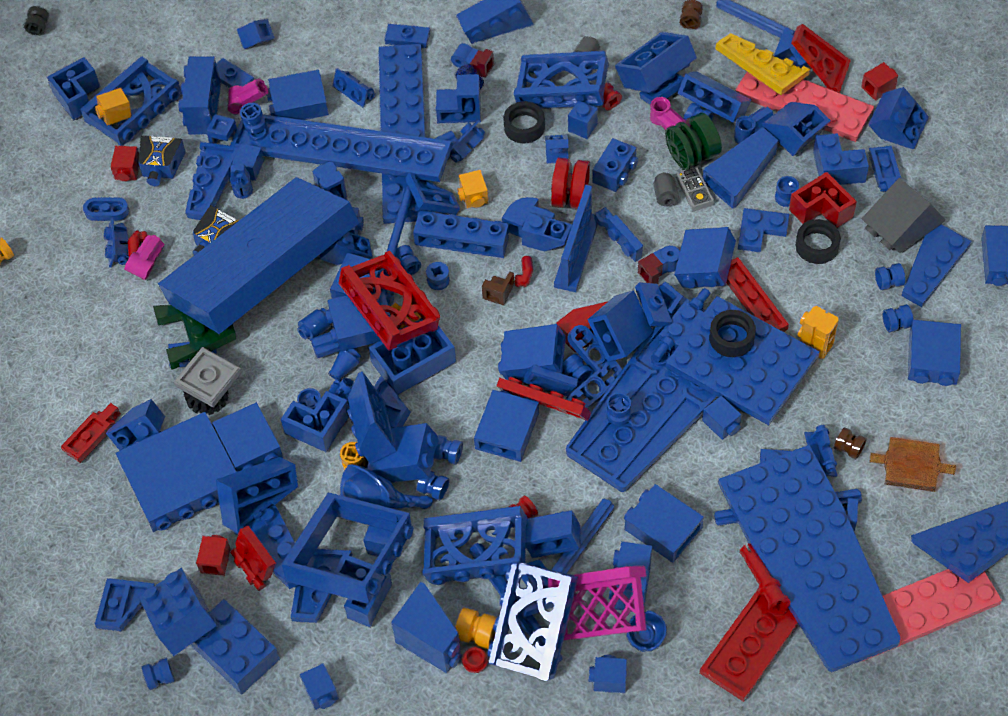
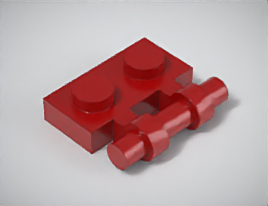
[230,526,276,591]

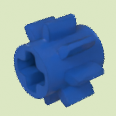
[329,378,354,405]

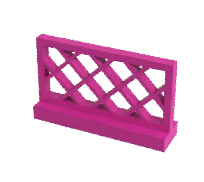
[548,566,646,641]

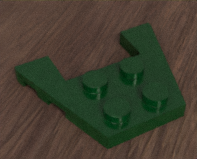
[153,305,236,370]

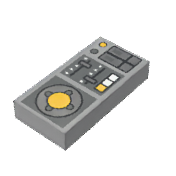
[676,167,714,212]

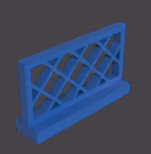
[554,185,598,292]

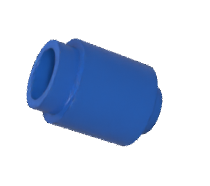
[297,308,332,341]

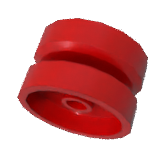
[551,157,590,210]

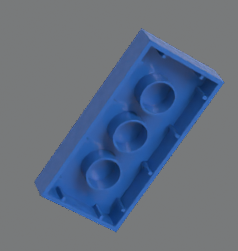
[158,177,359,334]

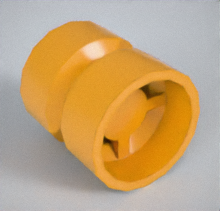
[455,607,497,649]

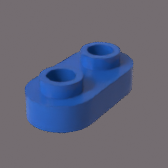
[83,197,129,221]

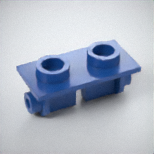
[332,68,375,108]
[450,120,485,163]
[104,218,129,268]
[804,425,837,477]

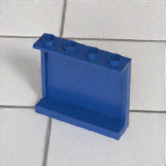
[115,412,236,533]

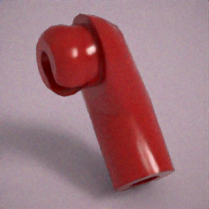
[128,230,147,257]
[514,256,534,288]

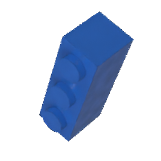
[677,71,752,123]

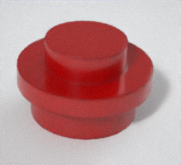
[462,647,488,673]

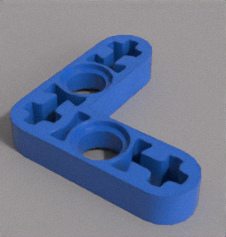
[565,325,622,408]

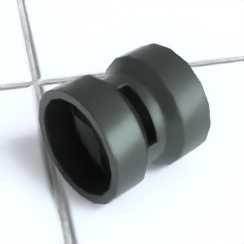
[24,6,49,35]

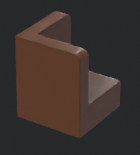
[482,271,515,306]

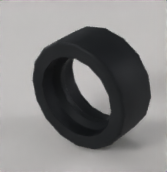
[503,101,545,144]
[795,219,841,264]
[709,309,756,357]

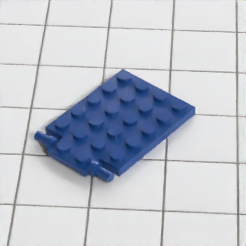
[652,288,819,426]

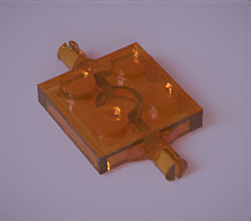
[869,437,956,492]

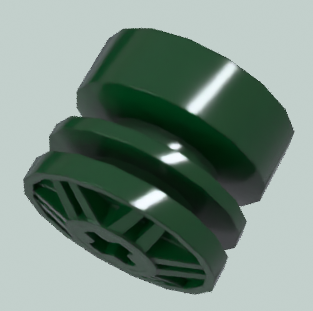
[665,112,722,171]

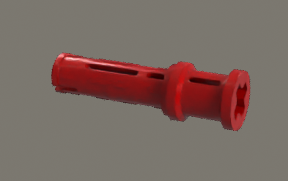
[739,543,791,614]

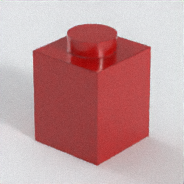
[861,62,898,101]
[110,146,140,182]
[196,535,231,576]

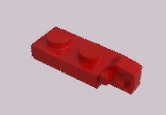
[61,403,121,463]

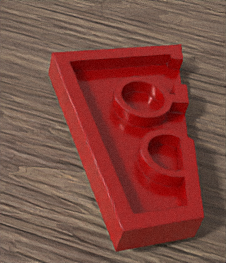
[791,23,851,93]

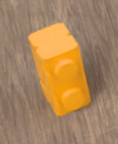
[797,306,839,359]

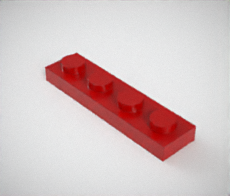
[726,257,789,332]
[496,377,592,421]

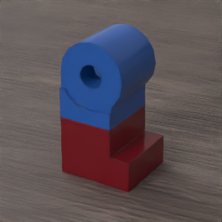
[451,43,494,78]
[637,246,680,284]

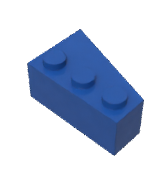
[456,0,534,44]
[216,457,298,533]

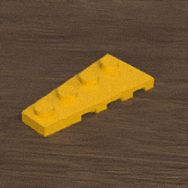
[715,33,810,95]

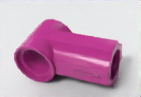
[227,78,268,114]
[650,97,685,130]
[124,235,165,280]

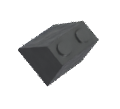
[861,177,945,253]

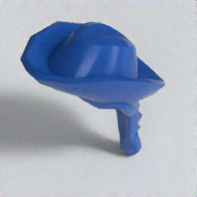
[340,464,433,509]

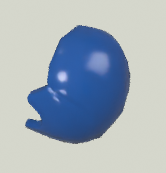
[626,610,667,652]

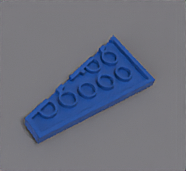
[911,501,1008,583]

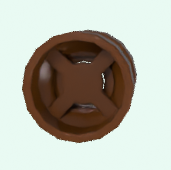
[679,0,703,29]
[833,427,867,460]

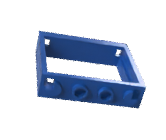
[282,492,414,604]

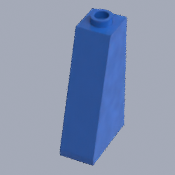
[703,127,778,209]

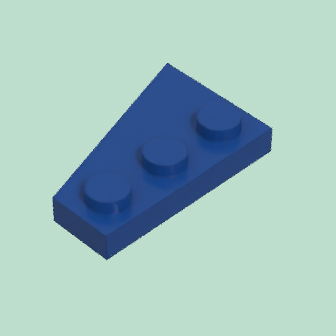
[290,549,353,623]

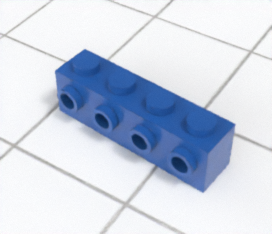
[413,211,509,258]

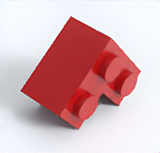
[789,172,857,228]

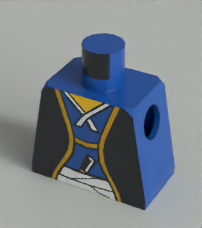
[139,135,186,186]
[192,205,238,255]

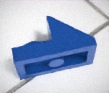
[774,27,808,69]
[545,134,569,163]

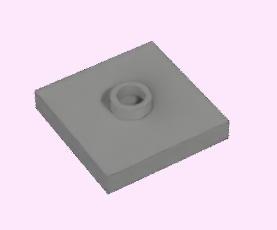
[174,347,242,407]

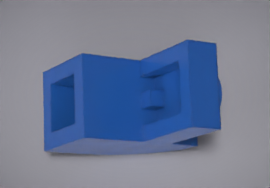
[502,197,555,238]

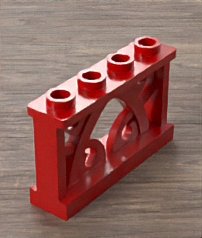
[338,250,440,350]

